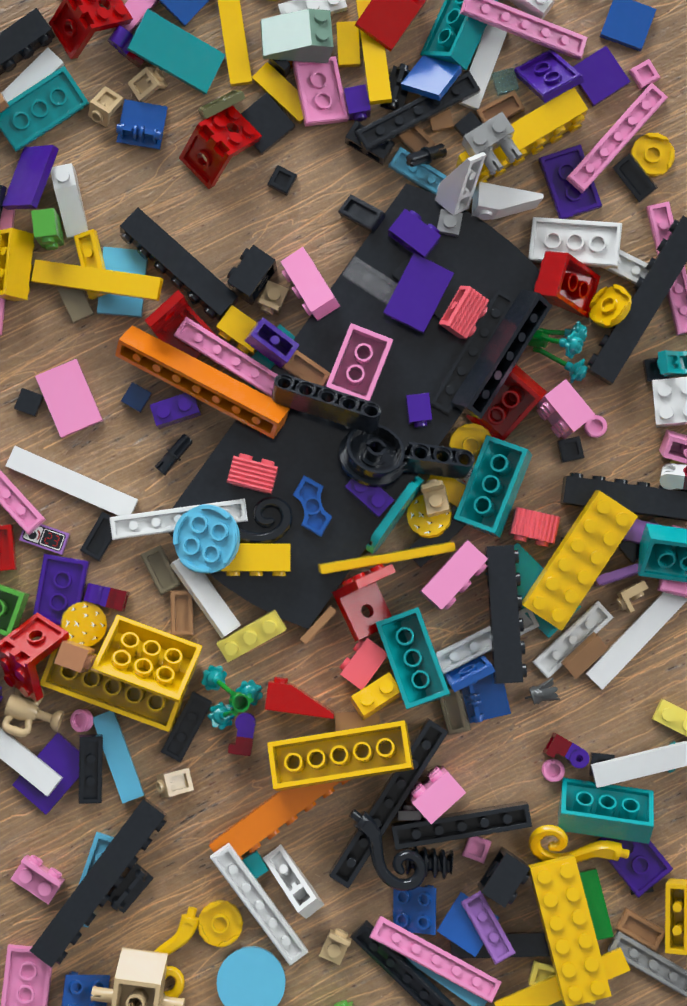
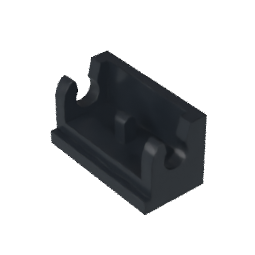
[345,120,395,165]

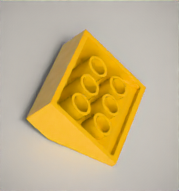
[91,615,202,703]

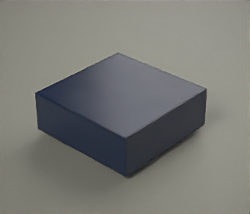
[121,382,152,413]

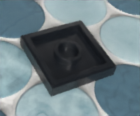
[241,93,295,155]

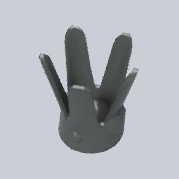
[525,677,560,705]

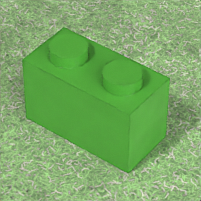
[31,208,64,250]

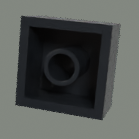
[227,245,277,305]
[478,847,530,908]

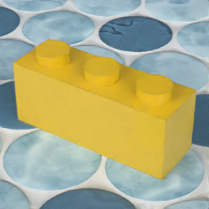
[0,228,34,302]
[221,543,291,576]
[665,878,687,955]

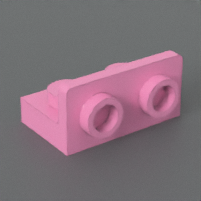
[11,855,65,904]

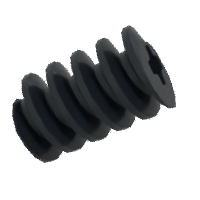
[405,846,454,879]

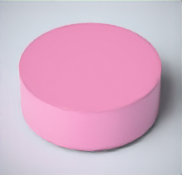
[584,415,607,438]
[70,709,93,732]
[541,759,565,782]

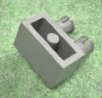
[462,112,523,175]

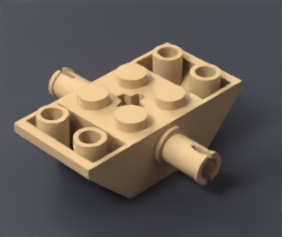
[91,947,185,1006]

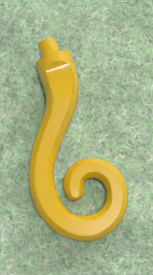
[528,825,630,863]
[154,906,199,998]

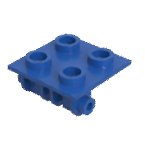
[116,99,168,150]
[461,673,511,723]
[393,885,436,935]
[62,971,110,1006]

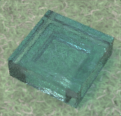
[491,68,519,96]

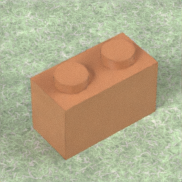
[54,640,97,673]

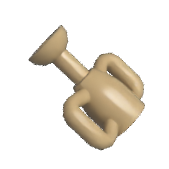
[2,688,64,737]

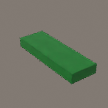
[579,868,614,941]

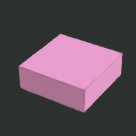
[629,59,660,90]
[462,836,492,864]

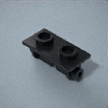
[380,63,410,111]
[109,863,154,913]

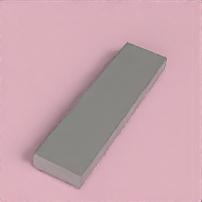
[607,930,687,997]

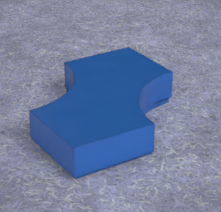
[293,475,332,537]

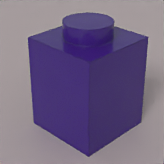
[344,84,371,122]
[405,393,432,428]

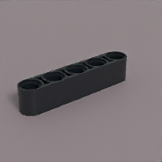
[272,374,382,433]

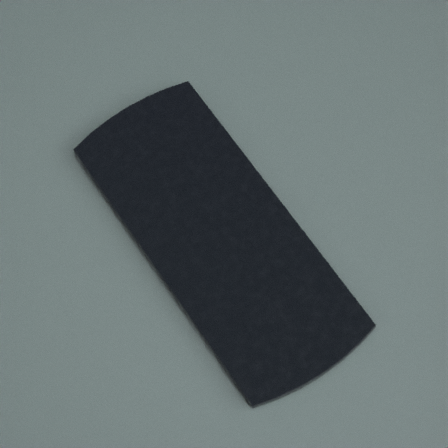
[169,183,540,629]

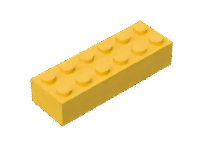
[455,87,588,187]
[522,490,638,631]
[40,646,187,732]
[267,720,414,791]
[528,854,612,1006]

